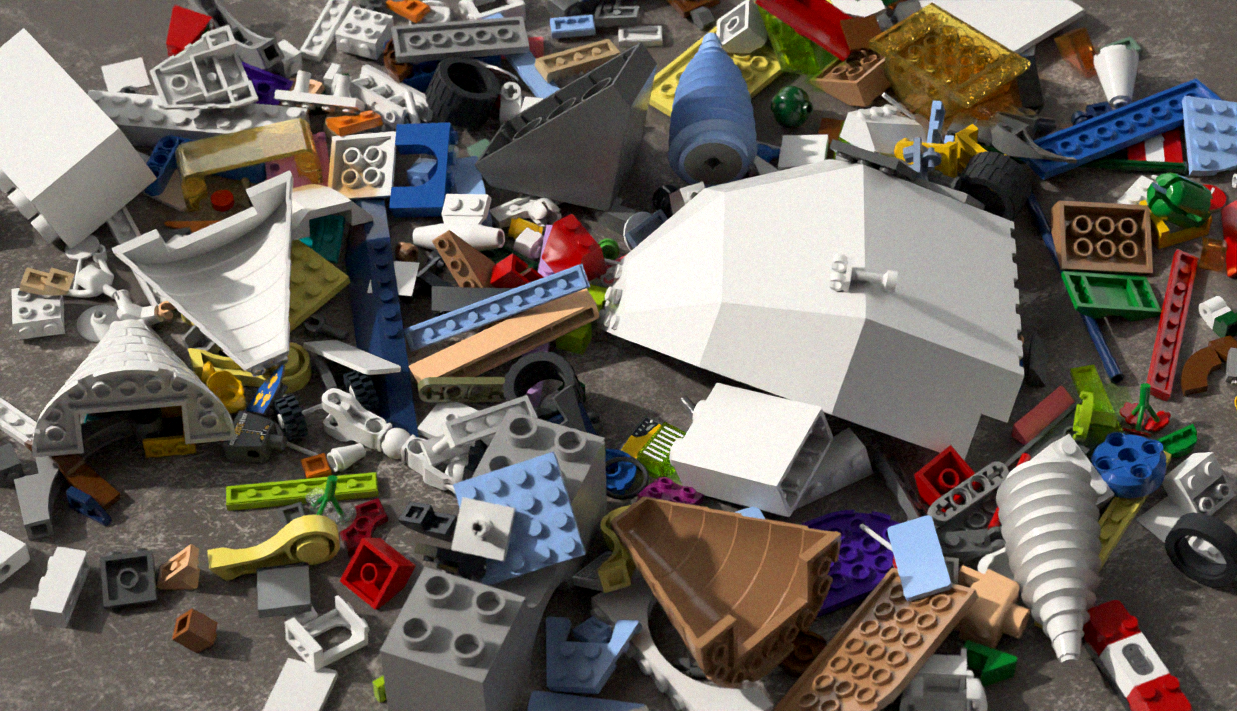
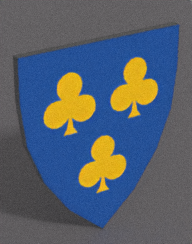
[246,363,288,415]

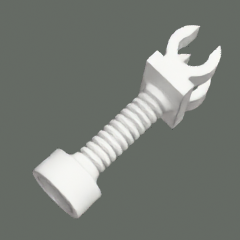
[829,254,898,292]

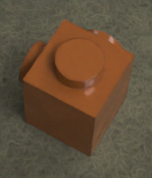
[172,608,218,654]

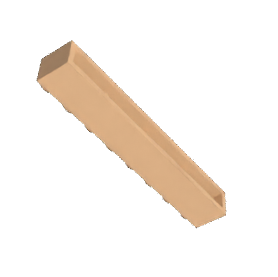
[409,288,600,393]

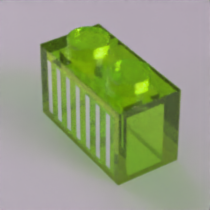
[637,422,687,479]

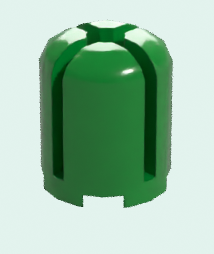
[1146,172,1213,229]

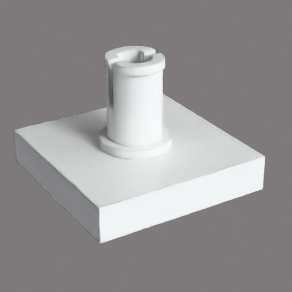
[451,497,516,561]

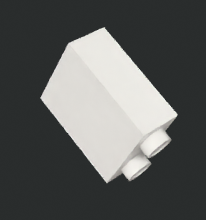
[670,383,834,517]

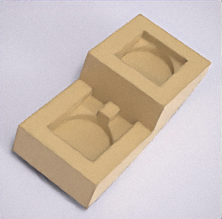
[19,267,75,296]

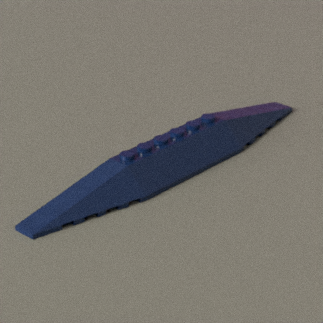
[345,198,419,438]

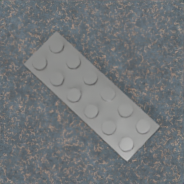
[392,16,529,63]

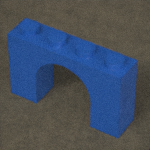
[389,123,458,218]

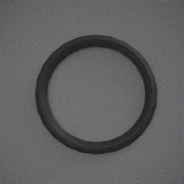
[605,457,649,500]

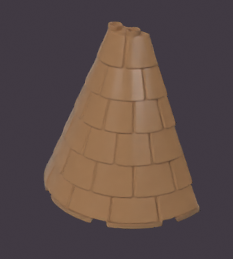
[610,496,841,689]

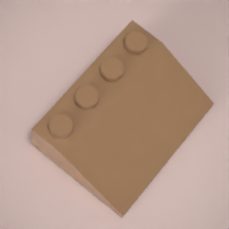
[809,36,921,107]
[1050,201,1153,274]

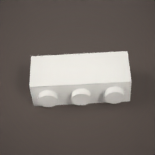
[30,547,91,628]

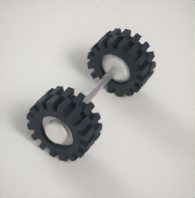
[272,370,379,442]

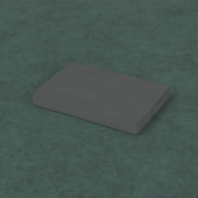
[257,562,312,618]

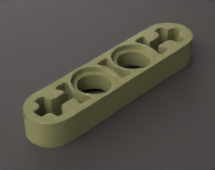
[417,377,506,402]

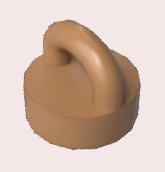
[395,242,419,262]

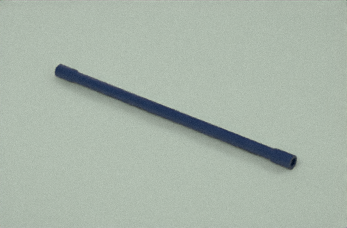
[1026,189,1124,384]

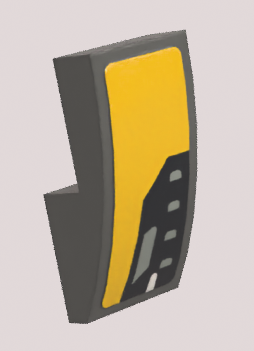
[619,416,667,463]

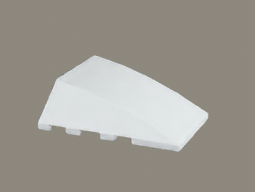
[291,184,373,241]

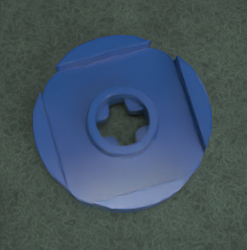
[605,449,636,495]

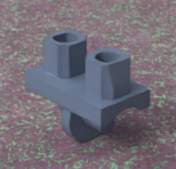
[903,137,941,181]

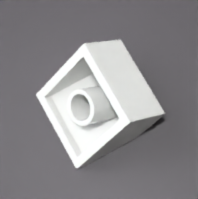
[717,0,767,53]

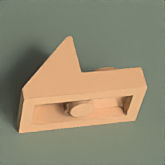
[157,544,200,589]

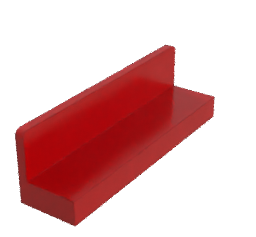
[1221,200,1237,278]

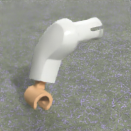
[114,289,175,326]

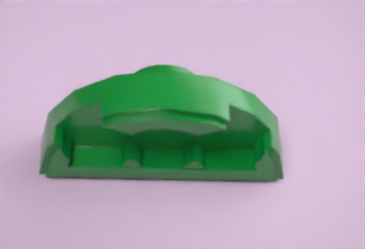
[1157,424,1197,457]

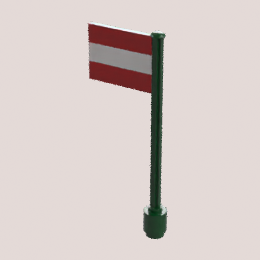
[982,127,1188,174]

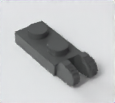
[937,526,1006,558]

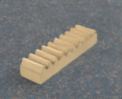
[534,39,620,83]

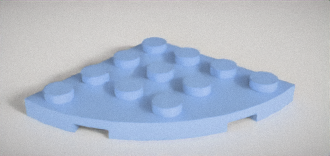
[1182,96,1237,176]

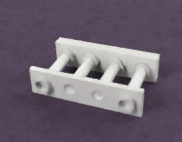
[330,64,433,129]
[420,395,538,466]

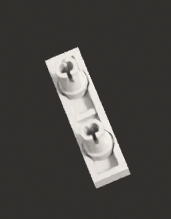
[274,71,366,114]

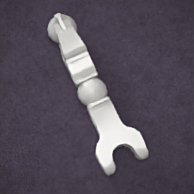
[322,388,468,493]

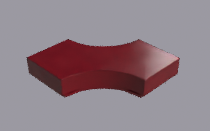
[340,498,388,556]

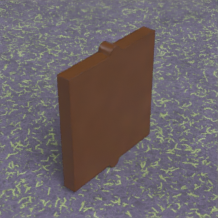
[840,15,886,52]

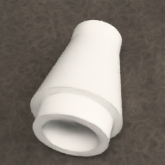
[327,443,366,472]

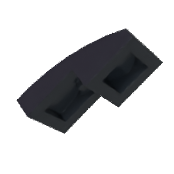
[399,501,458,541]

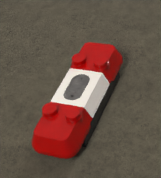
[1082,600,1194,711]

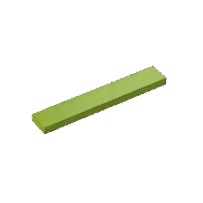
[226,472,379,511]

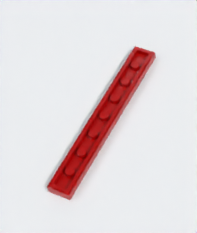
[1146,249,1199,402]

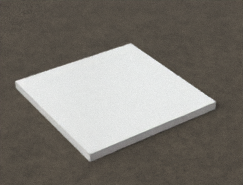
[919,0,1084,72]

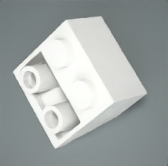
[1162,452,1235,515]

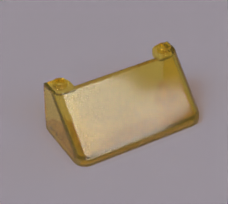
[175,118,323,213]

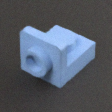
[572,616,613,643]

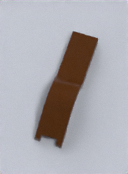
[24,439,120,510]

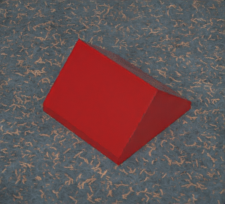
[914,445,982,512]

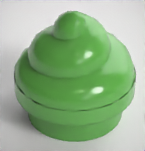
[598,239,620,260]

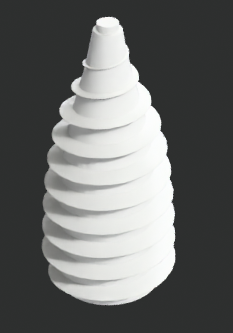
[996,458,1102,667]

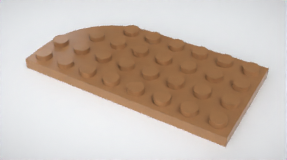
[772,568,978,711]

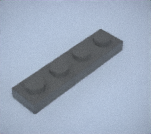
[871,447,935,525]

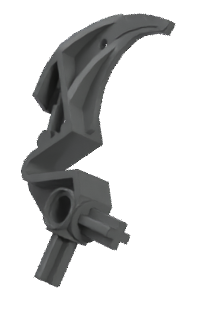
[988,103,1077,164]

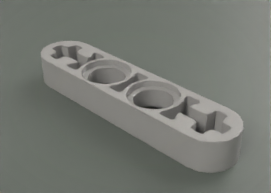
[927,462,1009,526]

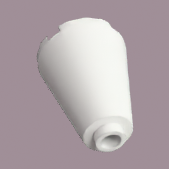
[1094,45,1139,109]

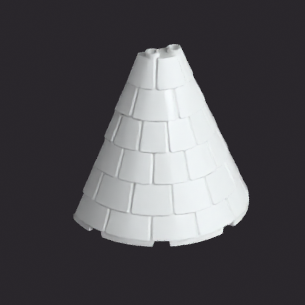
[112,170,294,377]
[32,319,236,457]

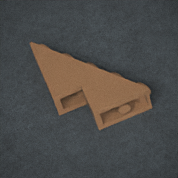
[432,230,511,329]

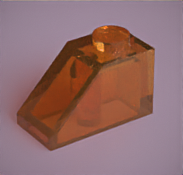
[1054,27,1097,76]

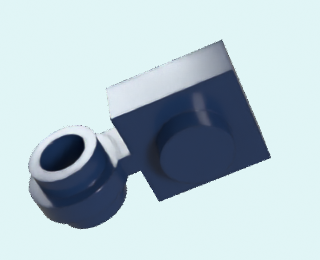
[1071,101,1113,126]

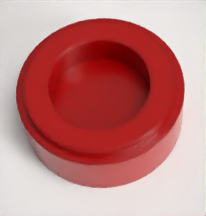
[210,190,234,212]

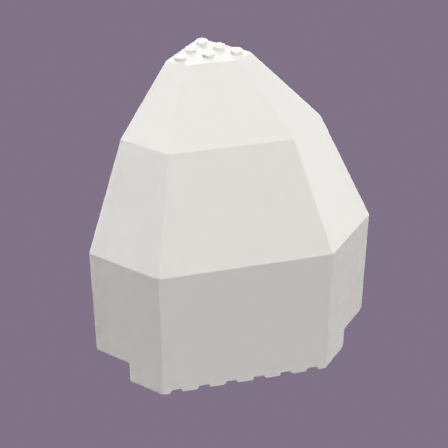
[597,159,1024,460]

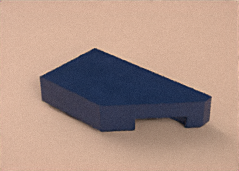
[66,486,112,526]

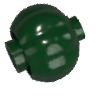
[770,86,813,128]

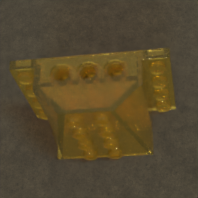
[869,2,1030,122]

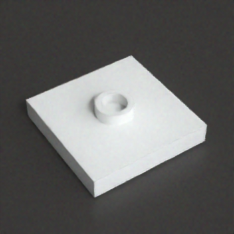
[417,402,478,439]

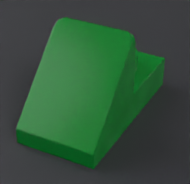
[964,640,1018,687]

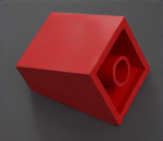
[541,214,607,281]

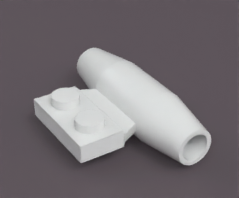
[413,194,505,251]

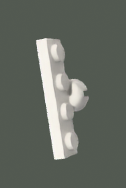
[490,194,563,229]

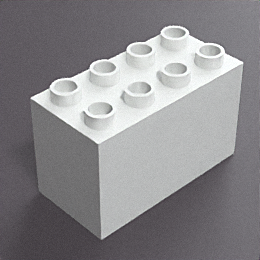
[0,28,157,249]

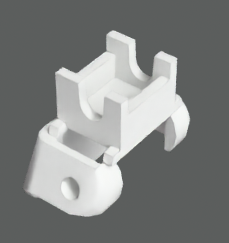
[899,648,988,711]

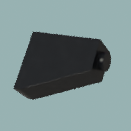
[1004,55,1044,115]

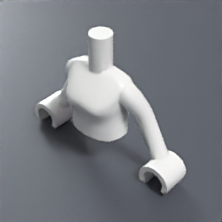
[64,245,118,299]

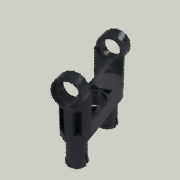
[398,249,455,317]

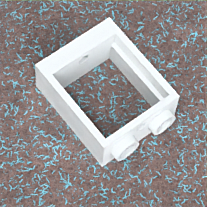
[459,0,526,21]

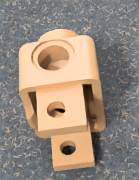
[953,566,1030,649]

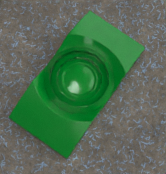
[1061,271,1162,321]

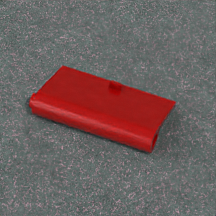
[755,0,852,62]

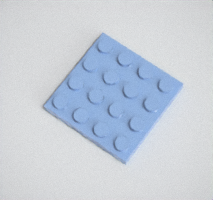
[453,452,586,586]

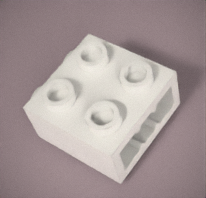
[335,6,394,60]
[12,288,65,340]

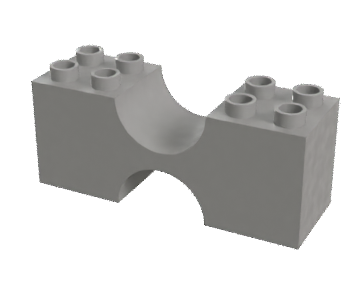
[380,410,607,711]

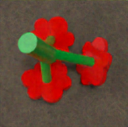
[1119,383,1171,437]

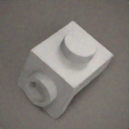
[182,325,221,355]

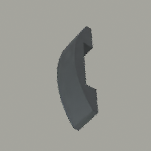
[432,286,524,313]

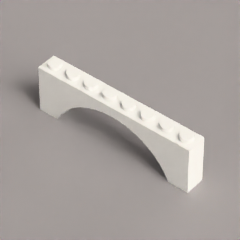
[591,570,773,711]

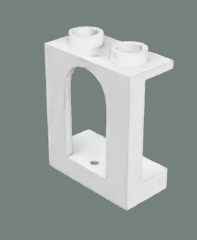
[285,595,369,671]

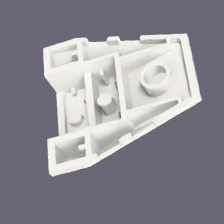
[150,25,258,110]

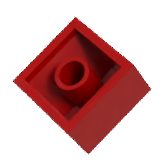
[340,538,416,610]

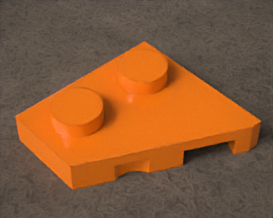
[326,110,383,137]

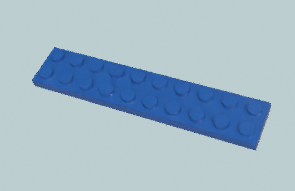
[1019,78,1223,180]

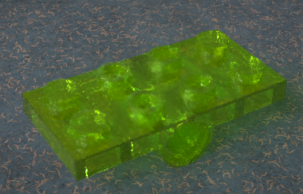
[755,0,821,75]

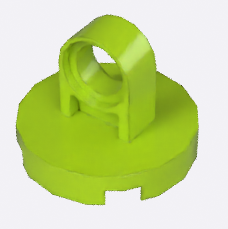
[1073,391,1117,442]

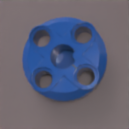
[1091,432,1166,498]

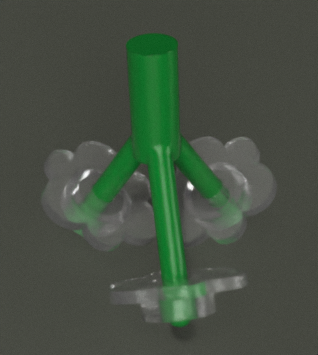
[301,475,355,525]

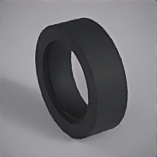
[1165,513,1237,587]

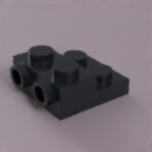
[414,543,487,580]

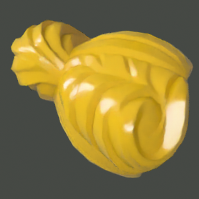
[201,361,246,414]

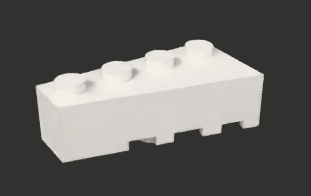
[793,428,873,511]

